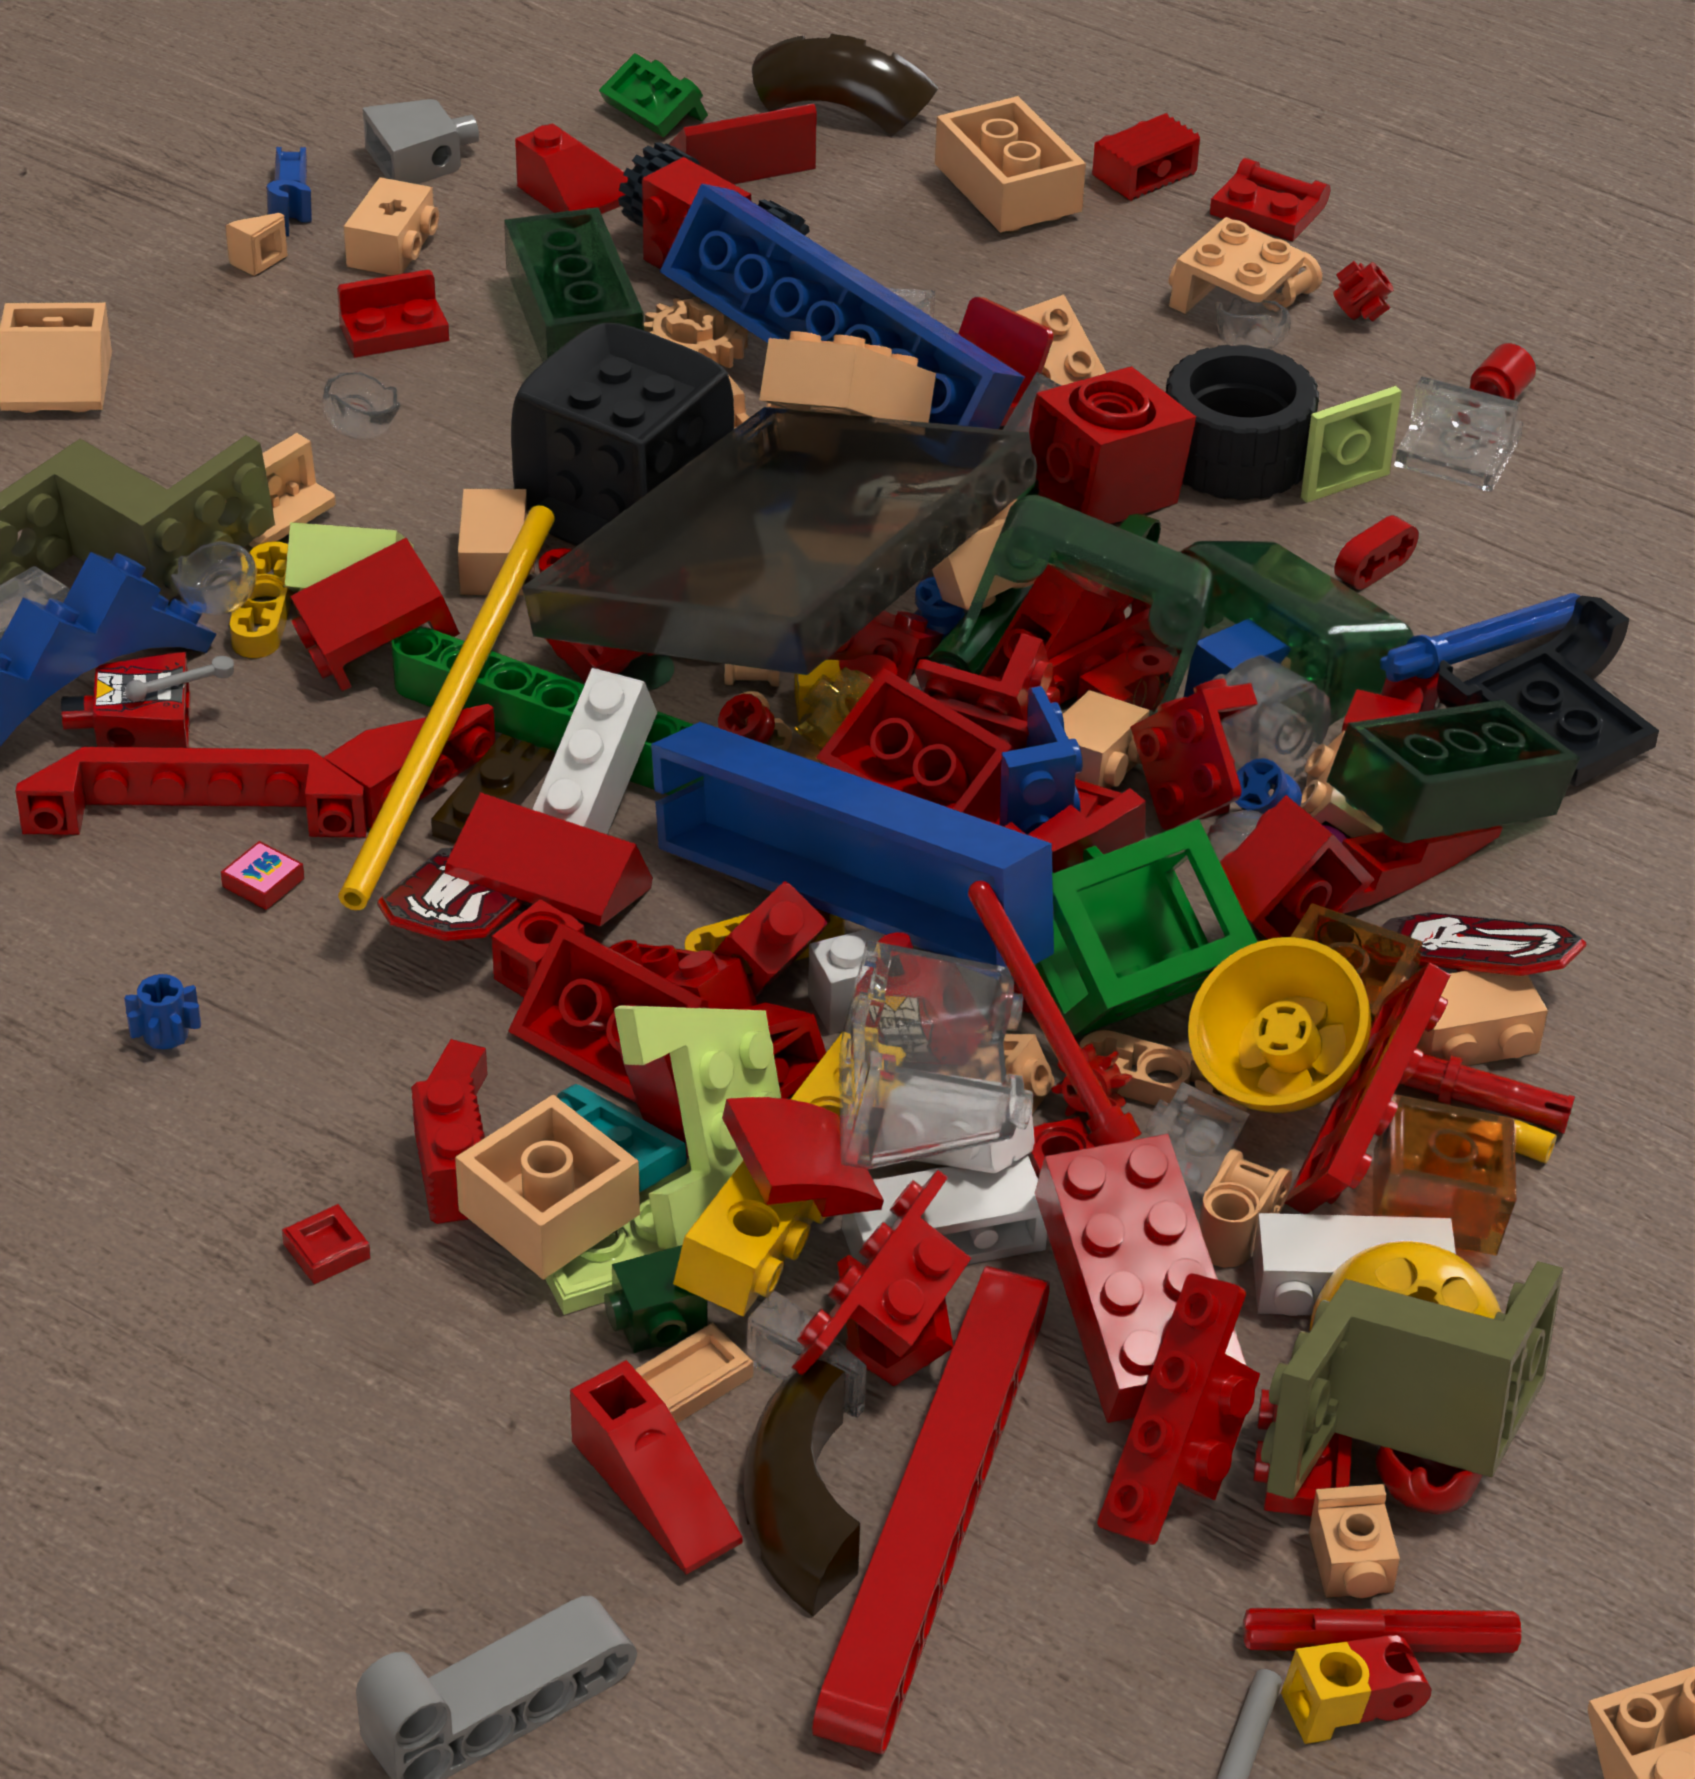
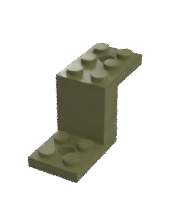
[0,435,275,606]
[1261,1261,1563,1499]

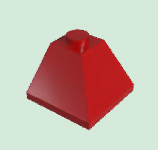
[515,123,628,226]

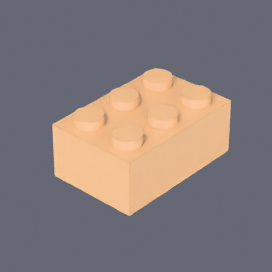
[935,96,1086,233]
[759,331,936,434]

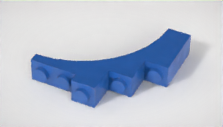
[0,552,216,747]

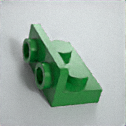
[599,53,708,138]

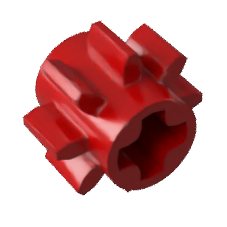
[1333,261,1394,322]
[1051,1043,1132,1119]

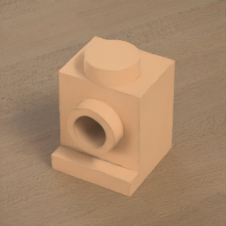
[1309,1484,1400,1598]

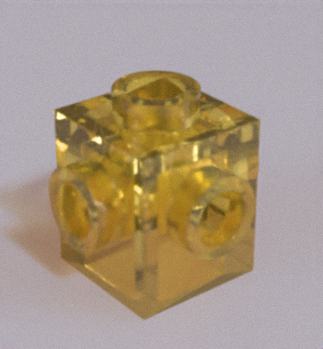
[793,667,873,751]

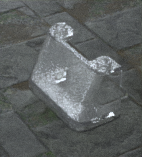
[839,940,1033,1170]

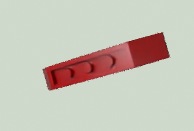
[15,747,367,838]

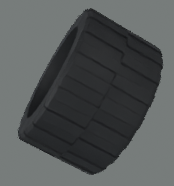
[1166,345,1319,500]

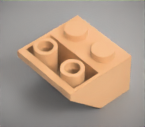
[0,302,112,413]
[1587,1666,1695,1779]

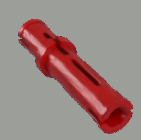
[1399,1053,1575,1134]

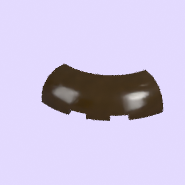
[752,34,939,137]
[744,1361,860,1617]

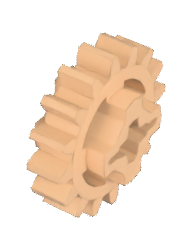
[641,297,748,368]

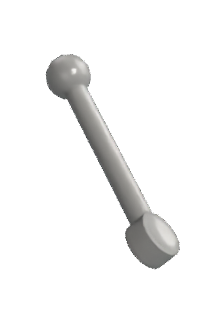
[125,656,234,702]

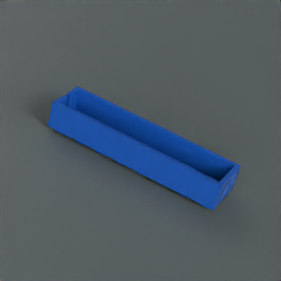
[651,722,1054,980]

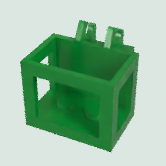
[1035,819,1258,1039]

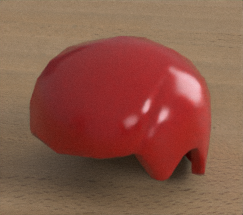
[1375,1446,1483,1515]

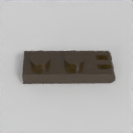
[431,734,555,844]

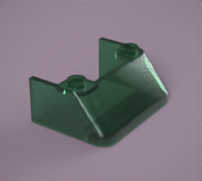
[956,495,1214,715]

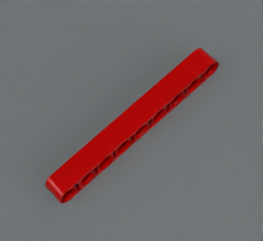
[812,1266,1050,1755]

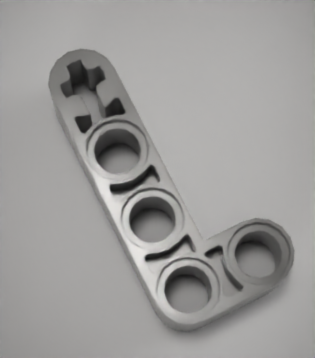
[356,1596,637,1779]

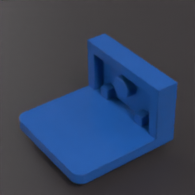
[1000,686,1083,835]

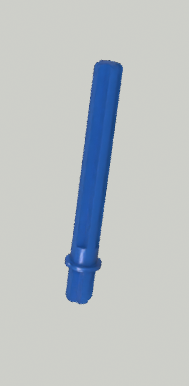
[1380,593,1580,682]

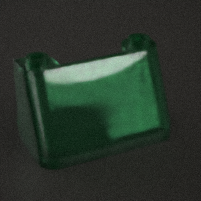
[1171,541,1414,728]

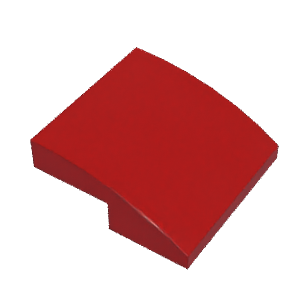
[722,1097,884,1217]

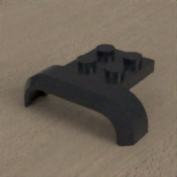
[1437,596,1659,787]

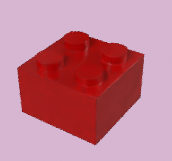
[1220,795,1375,942]

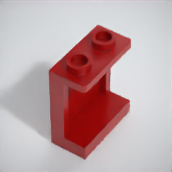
[290,537,460,692]

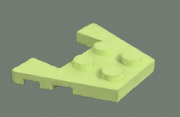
[614,1006,781,1249]

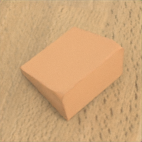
[226,213,288,276]

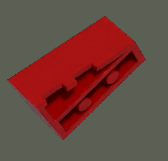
[616,1002,826,1157]

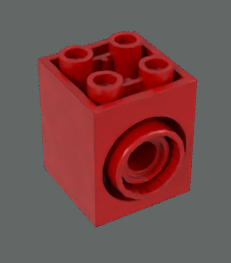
[1021,366,1196,532]

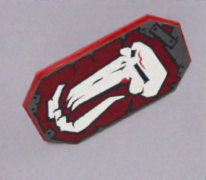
[377,847,526,941]
[1363,912,1587,976]

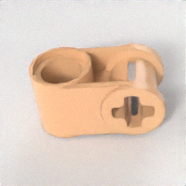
[1199,1149,1292,1268]

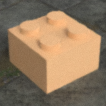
[455,1094,640,1280]

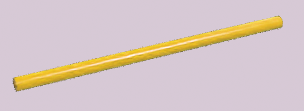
[338,505,555,910]

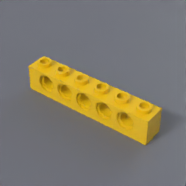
[673,1030,910,1317]

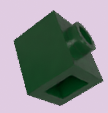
[604,1245,708,1353]

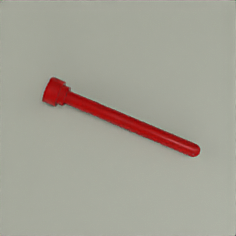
[968,880,1142,1147]

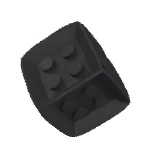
[511,323,734,566]

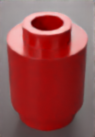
[1469,343,1536,411]

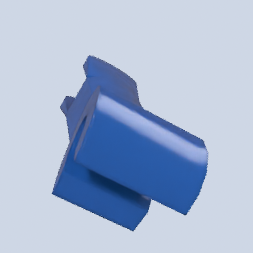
[266,147,312,236]

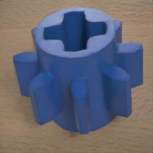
[124,974,201,1049]

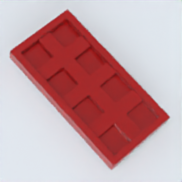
[1284,962,1451,1214]

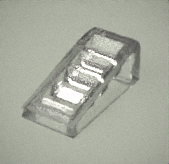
[747,1291,867,1418]

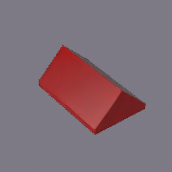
[669,103,817,184]
[816,668,1015,822]
[444,792,653,926]
[508,923,708,1103]

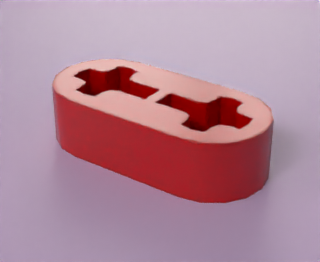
[1334,515,1419,590]

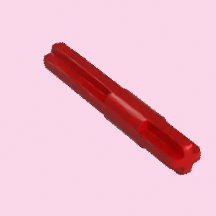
[1243,1608,1522,1653]

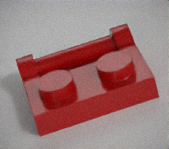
[1210,158,1331,242]

